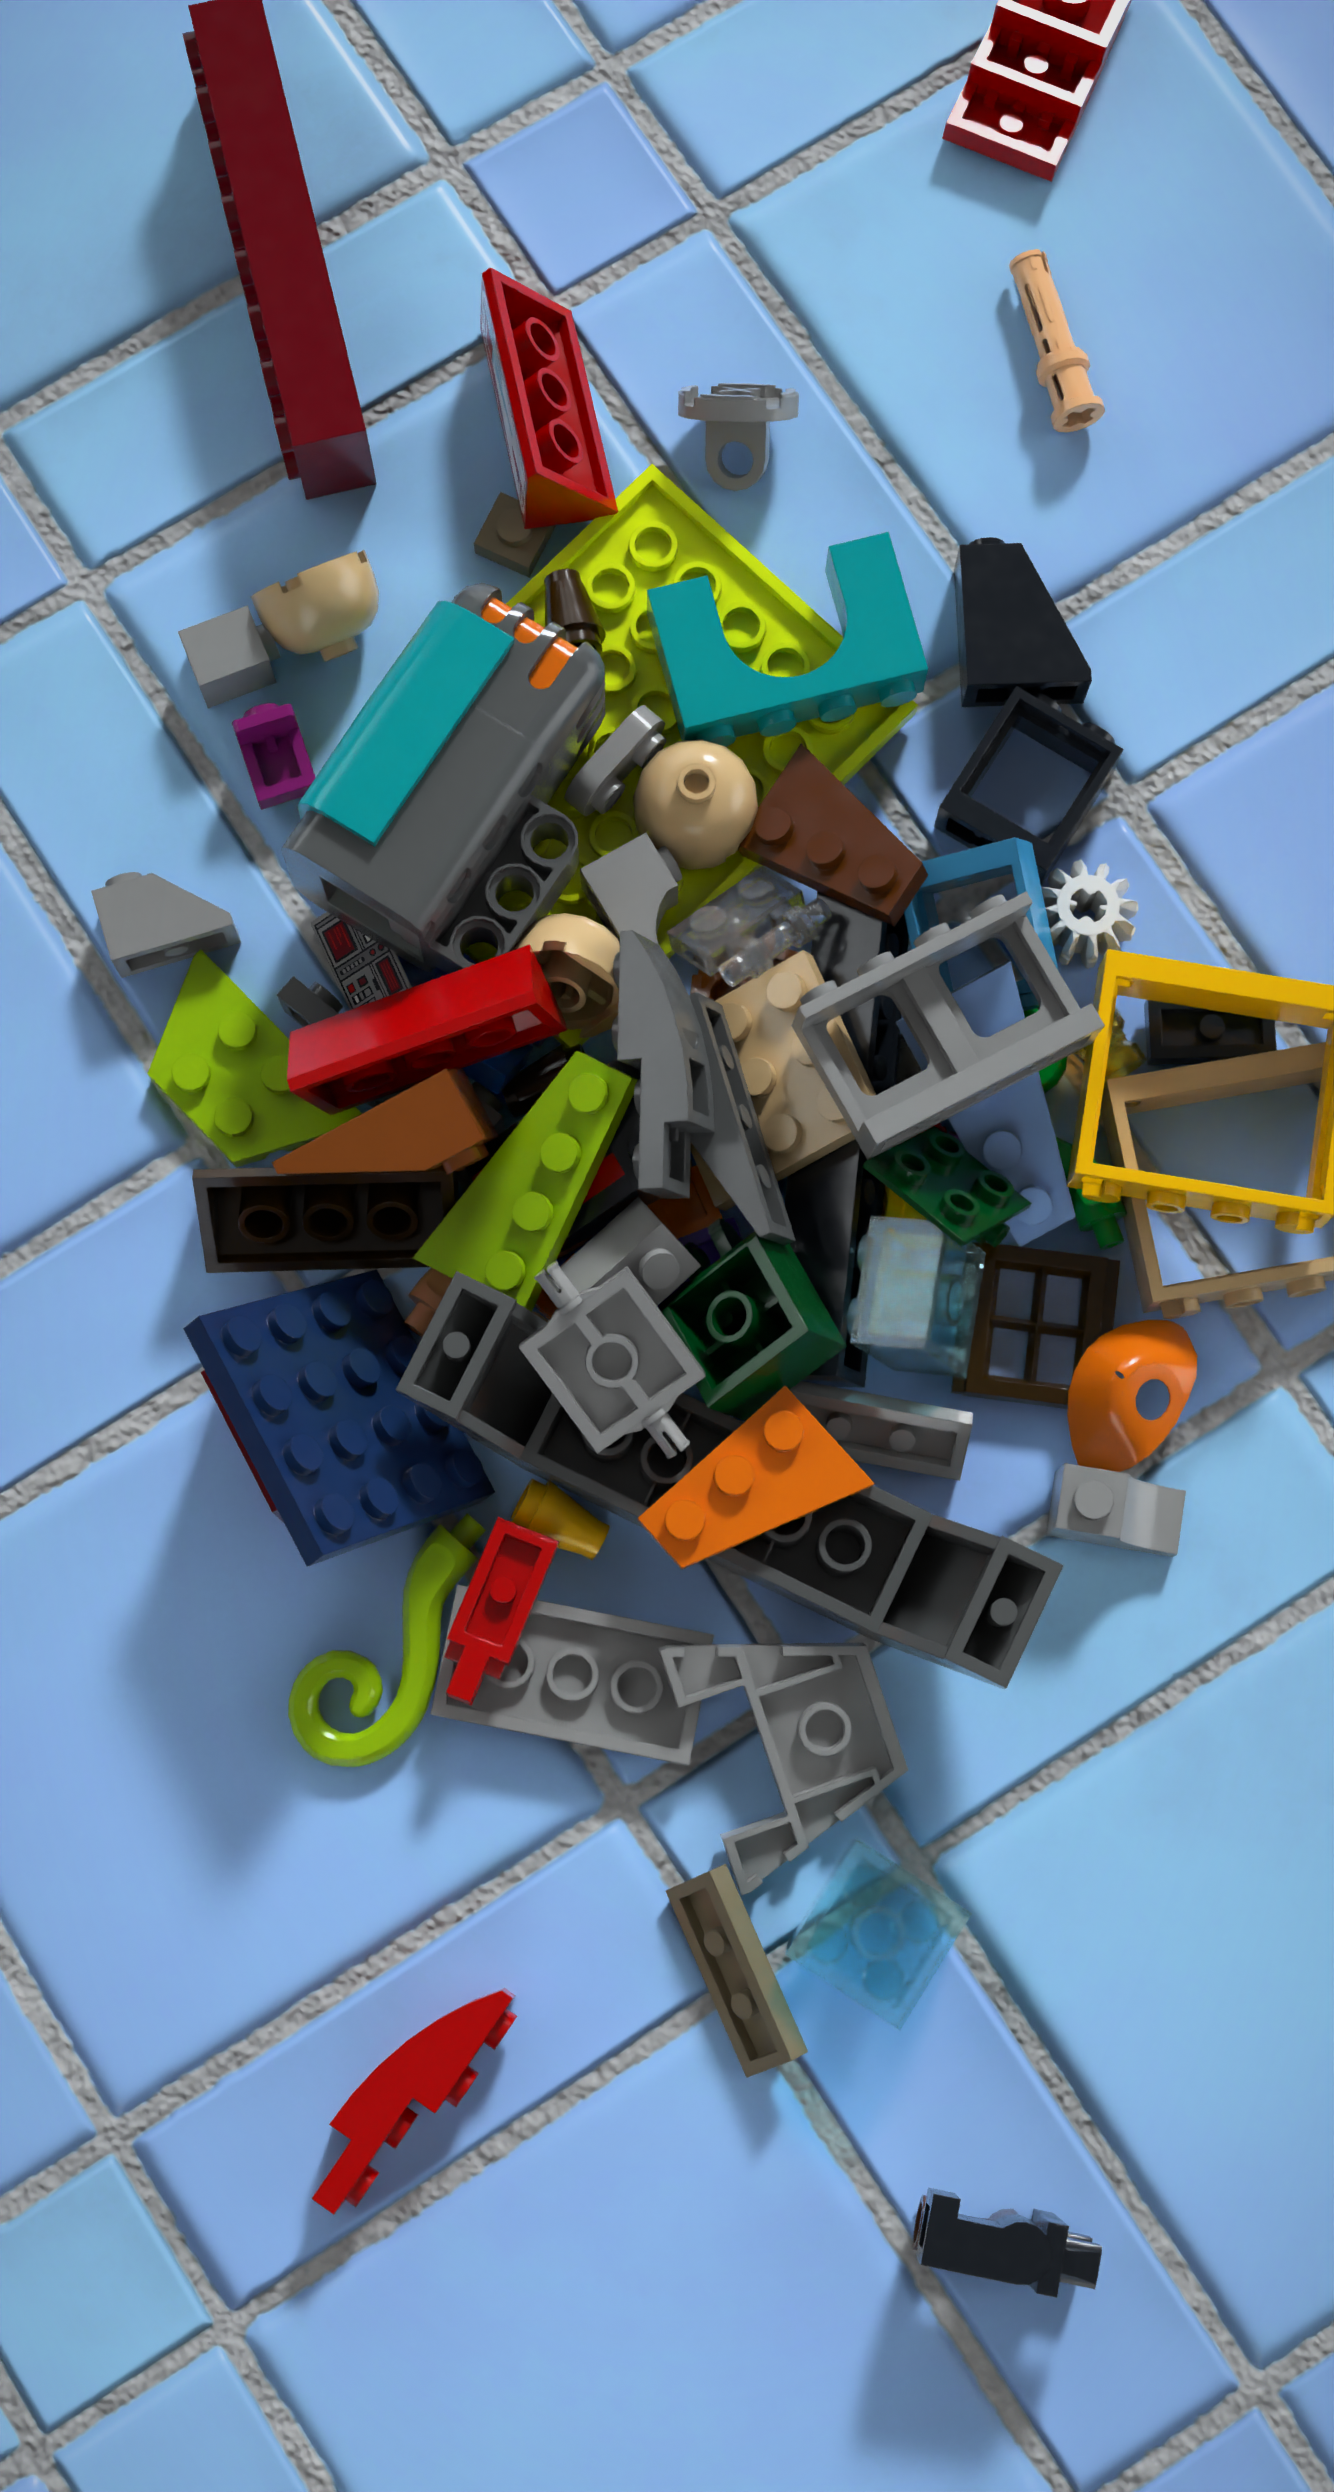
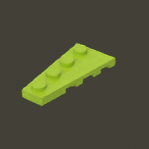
[413,1051,638,1312]

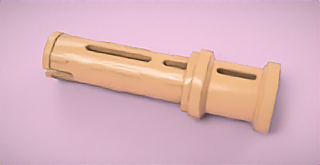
[1009,249,1105,433]

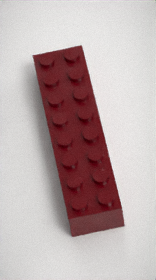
[182,0,377,500]

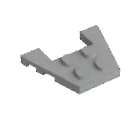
[658,1643,908,1896]

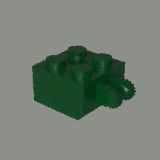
[659,1218,847,1421]

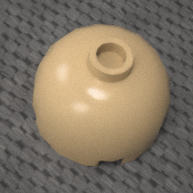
[251,550,379,662]
[633,739,758,870]
[513,913,620,1038]

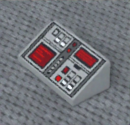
[311,912,412,1010]

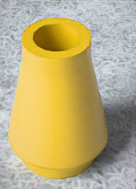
[509,1479,610,1560]

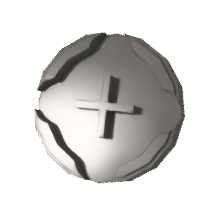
[678,383,799,491]

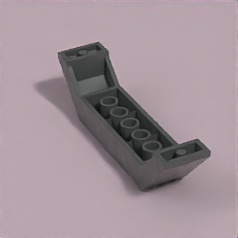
[396,1271,1064,1689]

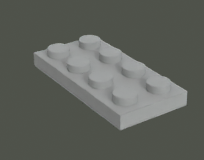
[431,1585,714,1766]

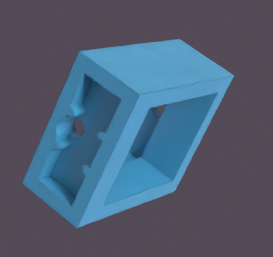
[904,837,1059,1011]

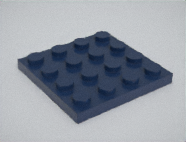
[183,1269,495,1567]

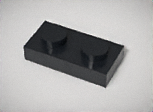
[1144,1000,1277,1065]

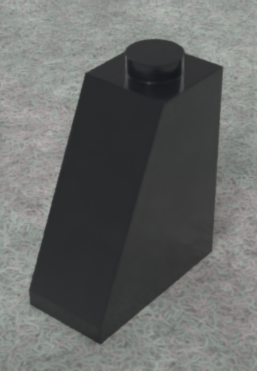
[954,537,1092,707]

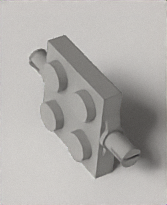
[519,1261,705,1459]

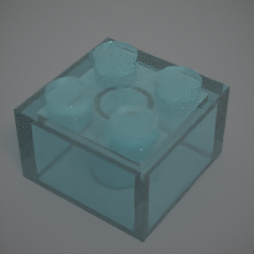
[847,1215,986,1378]
[782,1839,972,2030]

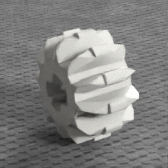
[1041,859,1138,969]

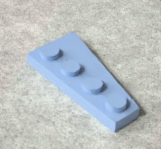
[896,960,1076,1247]

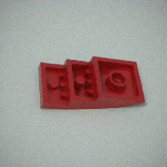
[942,0,1132,182]

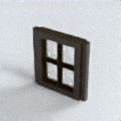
[951,1242,1120,1409]

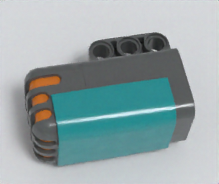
[281,583,605,974]

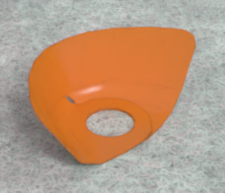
[1067,1320,1197,1472]

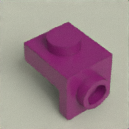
[232,703,316,810]

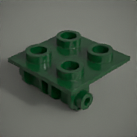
[863,1126,1032,1247]

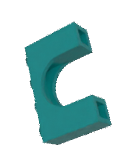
[647,532,928,747]

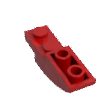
[312,1988,517,2215]

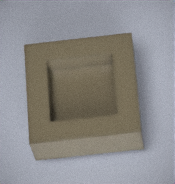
[474,492,556,578]

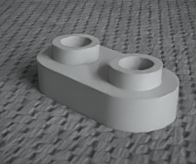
[564,705,666,816]

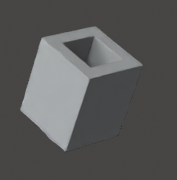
[178,605,281,708]

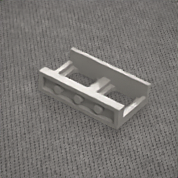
[791,891,1105,1160]

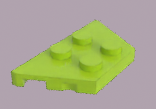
[147,949,362,1168]

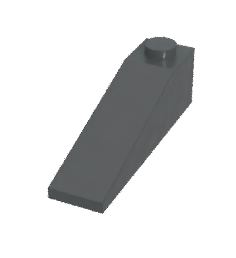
[639,992,796,1246]

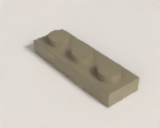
[666,1864,808,2078]

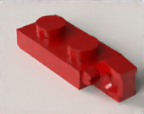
[444,1517,559,1706]

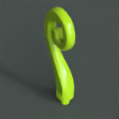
[288,1513,486,1768]

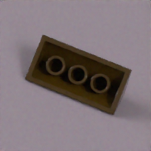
[192,1166,459,1273]

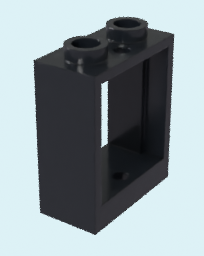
[934,686,1124,887]

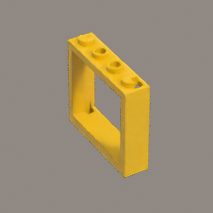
[1067,949,1334,1234]

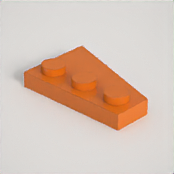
[637,1385,875,1570]

